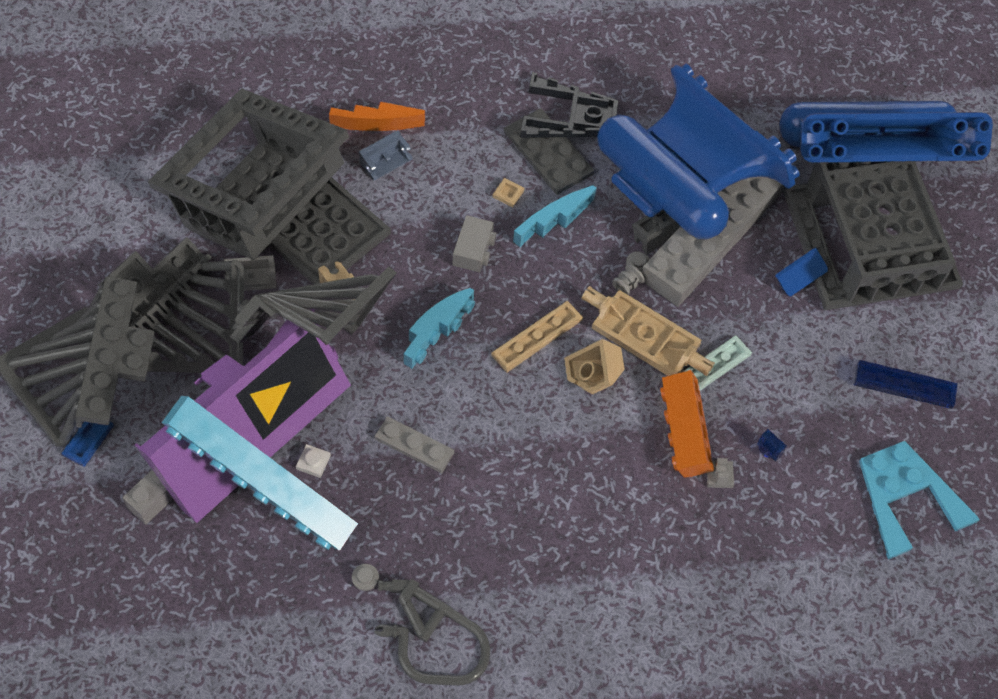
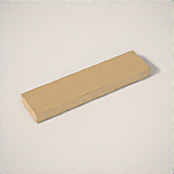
[491,301,583,373]

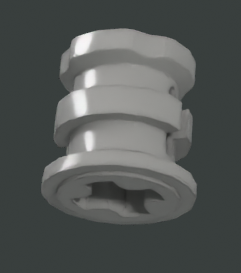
[612,264,645,295]

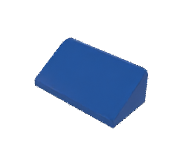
[775,248,828,297]

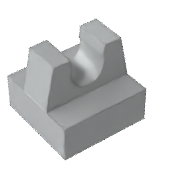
[707,458,734,488]

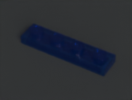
[854,360,958,409]

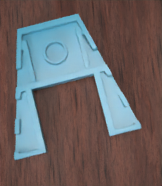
[859,441,980,560]

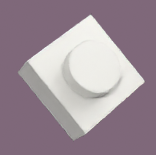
[296,444,331,478]

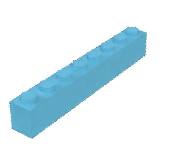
[162,396,358,550]

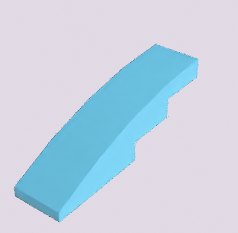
[513,185,597,247]

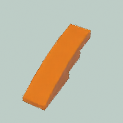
[329,102,425,131]

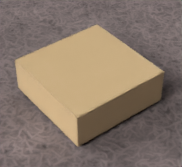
[493,178,524,208]

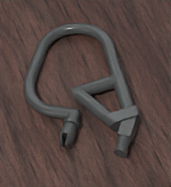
[374,579,490,686]

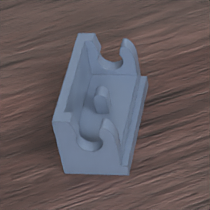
[359,130,412,181]

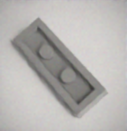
[374,416,454,473]

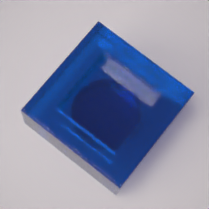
[757,429,787,461]

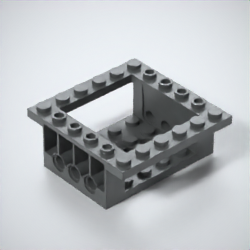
[148,88,349,260]
[783,161,963,311]

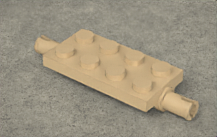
[582,286,715,376]

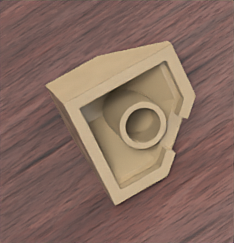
[564,339,624,394]

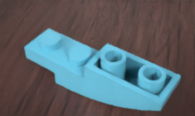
[404,288,475,369]

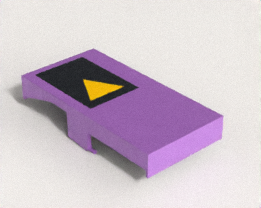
[135,309,351,523]

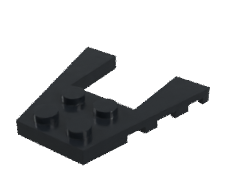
[520,72,618,138]

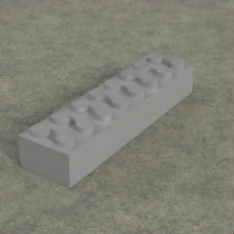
[642,177,785,307]

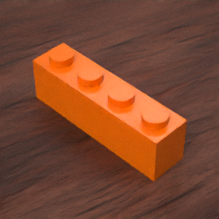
[660,370,714,477]

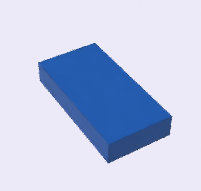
[61,422,114,467]

